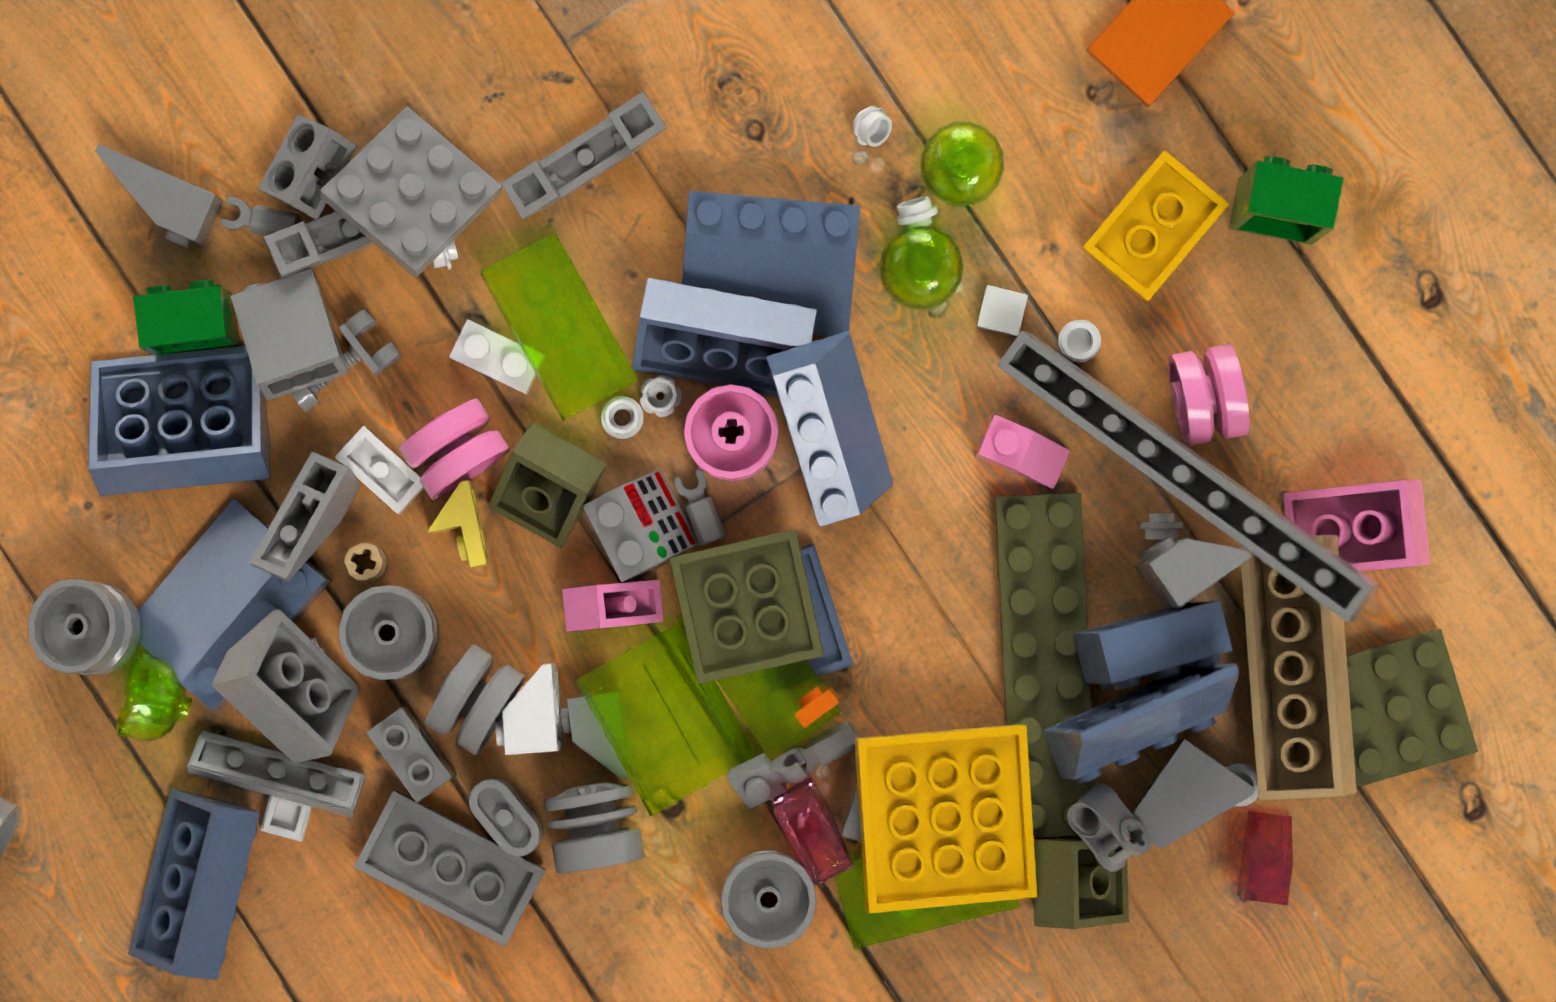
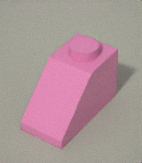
[975,415,1070,490]
[562,580,664,632]

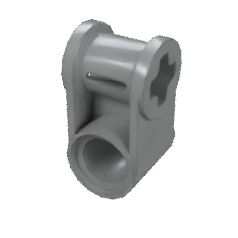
[1067,784,1151,872]

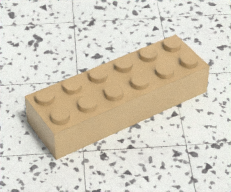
[1240,535,1357,800]

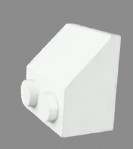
[495,663,563,755]

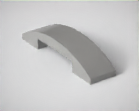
[501,91,667,220]
[264,211,374,278]

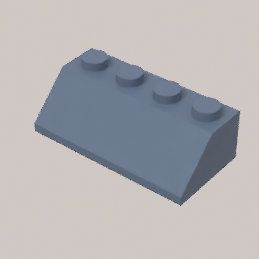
[631,278,816,397]
[766,331,894,527]
[128,788,260,980]

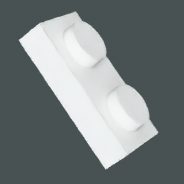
[449,319,545,395]
[335,426,424,515]

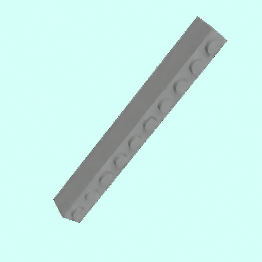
[997,331,1380,622]

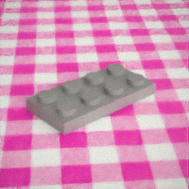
[353,790,546,946]

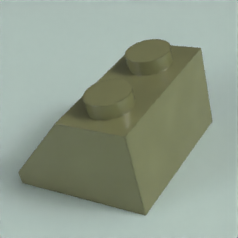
[488,422,607,549]
[1033,837,1129,929]

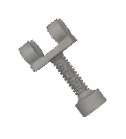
[290,309,402,412]

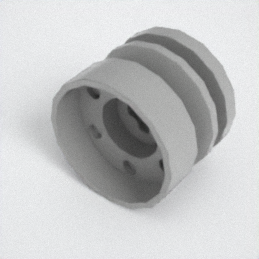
[544,782,645,873]

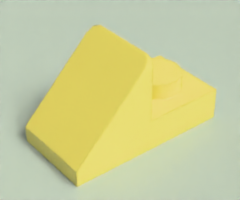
[428,480,491,568]

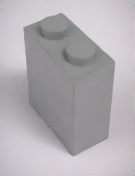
[231,268,348,401]

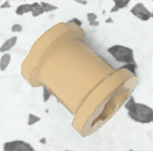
[344,542,388,582]

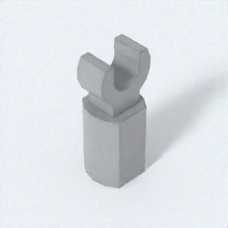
[221,197,299,236]
[674,469,727,546]
[790,720,859,777]

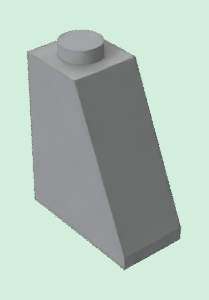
[1129,739,1256,849]

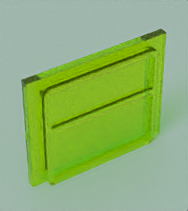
[575,621,757,816]

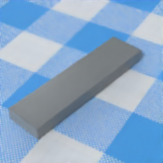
[187,729,365,818]

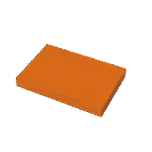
[1086,0,1235,108]

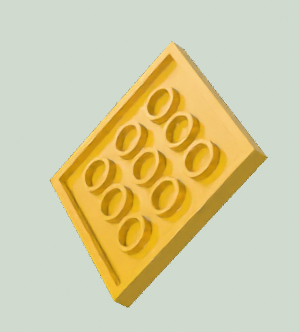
[854,724,1037,913]

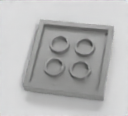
[320,107,502,278]

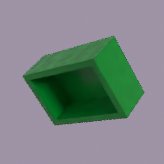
[1229,156,1344,245]

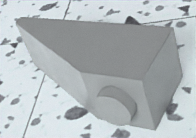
[95,144,223,249]
[249,452,361,582]

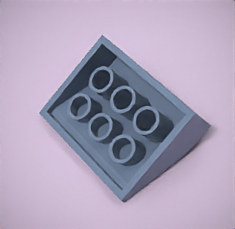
[682,191,860,337]
[88,346,270,496]
[138,498,332,711]
[1043,664,1239,784]

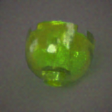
[920,121,1004,207]
[879,225,964,311]
[116,653,192,741]

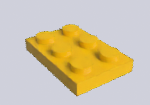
[1081,150,1229,303]

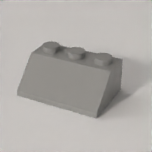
[1134,537,1252,608]
[211,609,360,763]

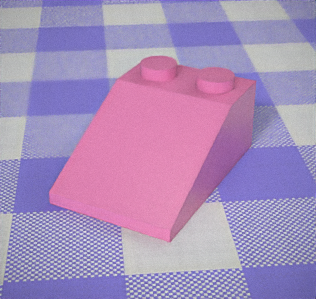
[1283,480,1431,571]

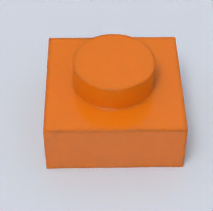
[794,686,841,728]

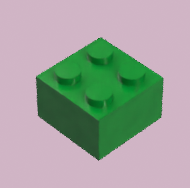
[133,280,240,355]

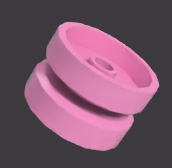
[1168,343,1250,447]
[684,384,779,482]
[399,398,511,500]

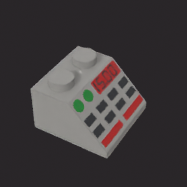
[582,468,699,583]

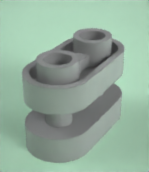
[469,777,544,857]

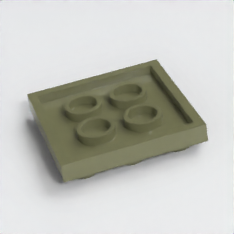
[669,529,825,684]
[1347,629,1478,787]

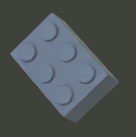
[1073,600,1233,690]

